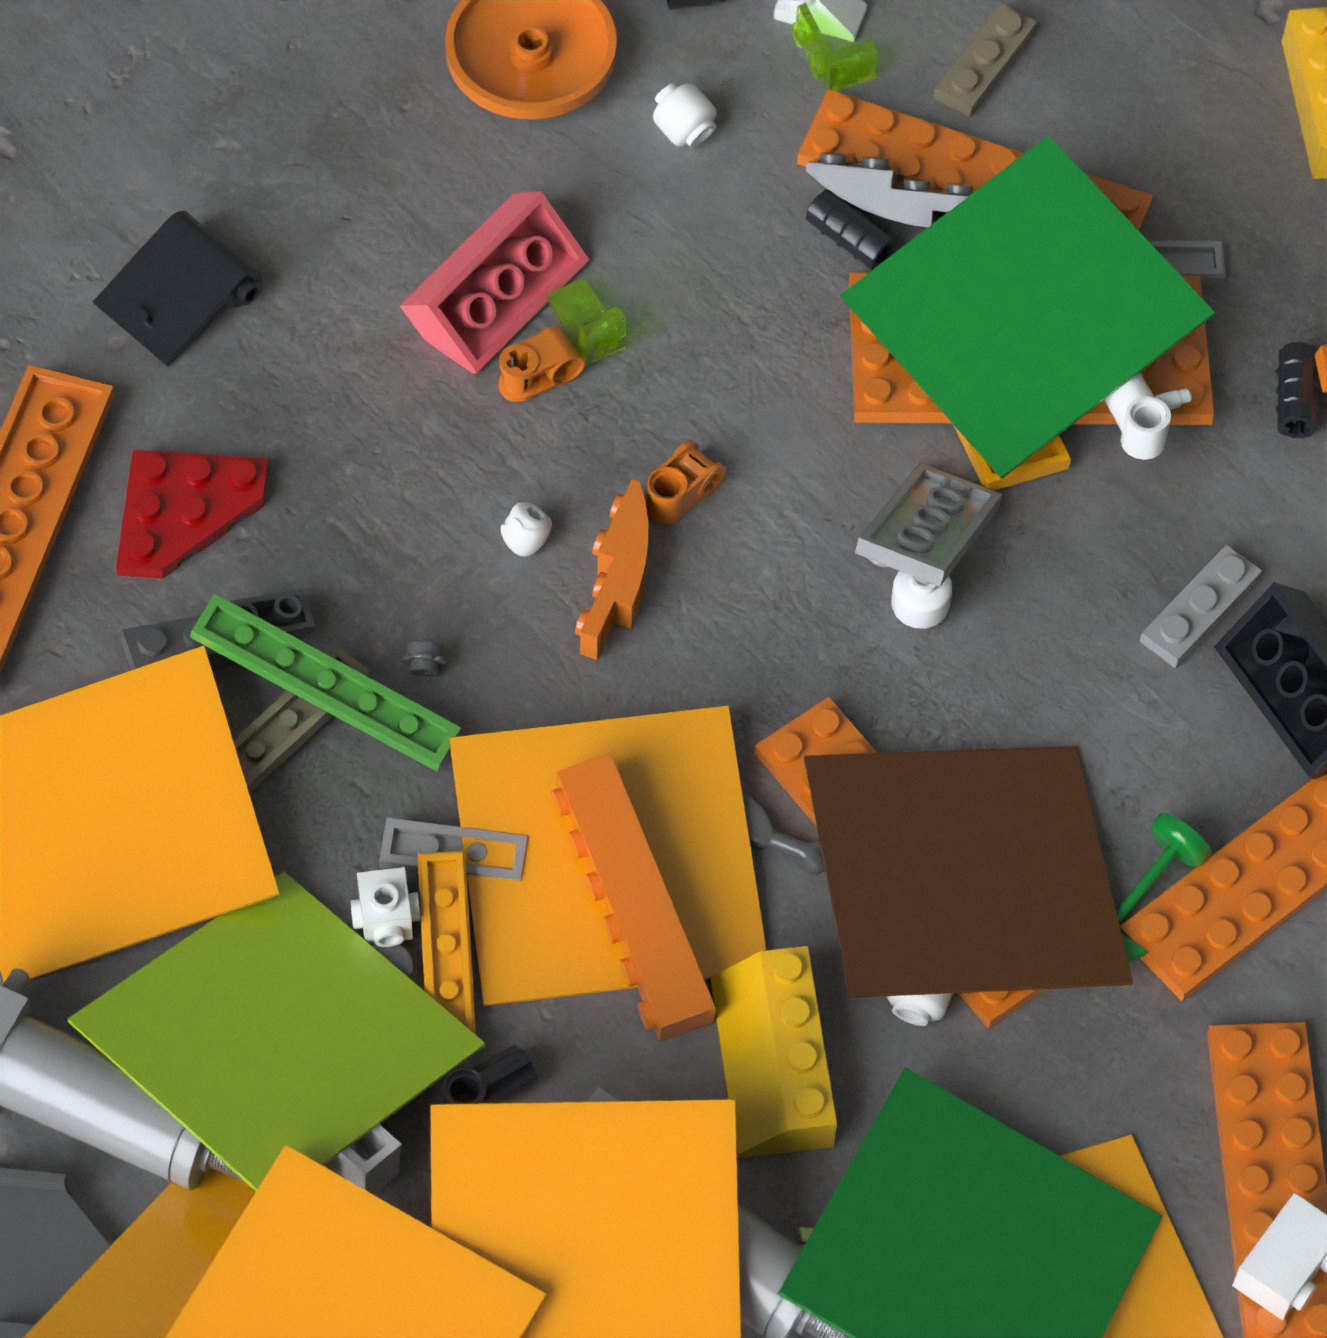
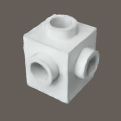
[350,867,421,947]

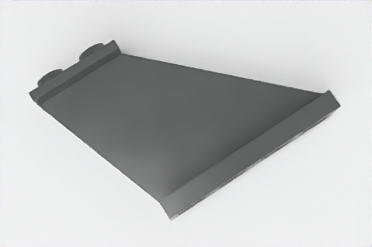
[0,1162,110,1338]

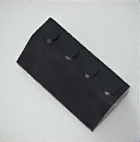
[1214,582,1327,779]

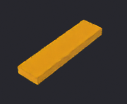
[417,851,476,1035]

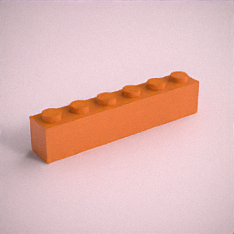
[551,753,716,1043]

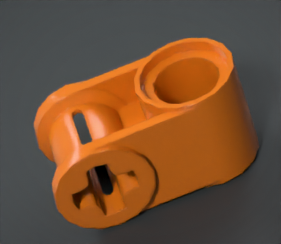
[498,326,586,403]
[646,439,727,525]

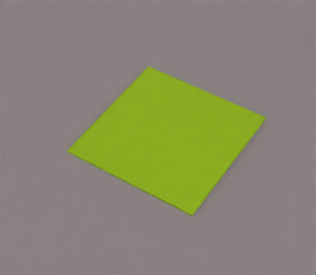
[67,872,486,1191]

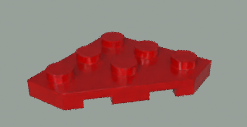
[116,450,269,579]

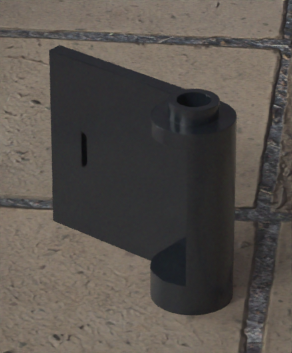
[93,211,262,367]

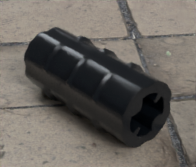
[806,189,897,270]
[1275,342,1320,438]

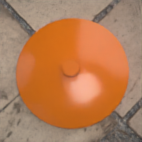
[445,0,617,120]

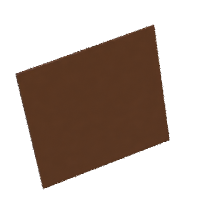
[804,746,1133,998]

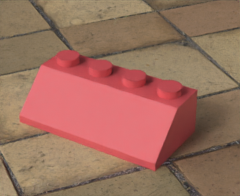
[400,191,590,373]

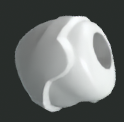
[501,502,552,557]

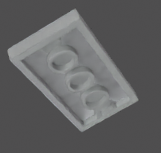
[855,462,1003,586]

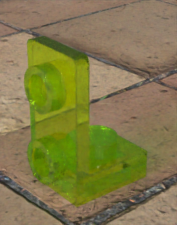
[792,3,878,91]
[547,279,626,365]

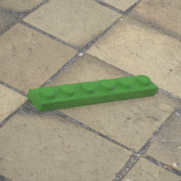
[190,593,461,772]

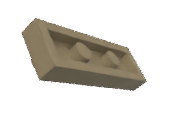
[934,3,1037,117]

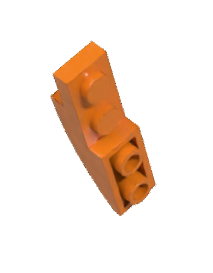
[575,479,648,660]

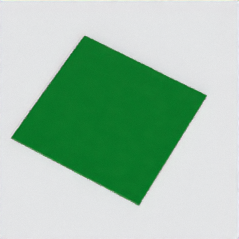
[840,135,1215,479]
[777,1067,1163,1338]

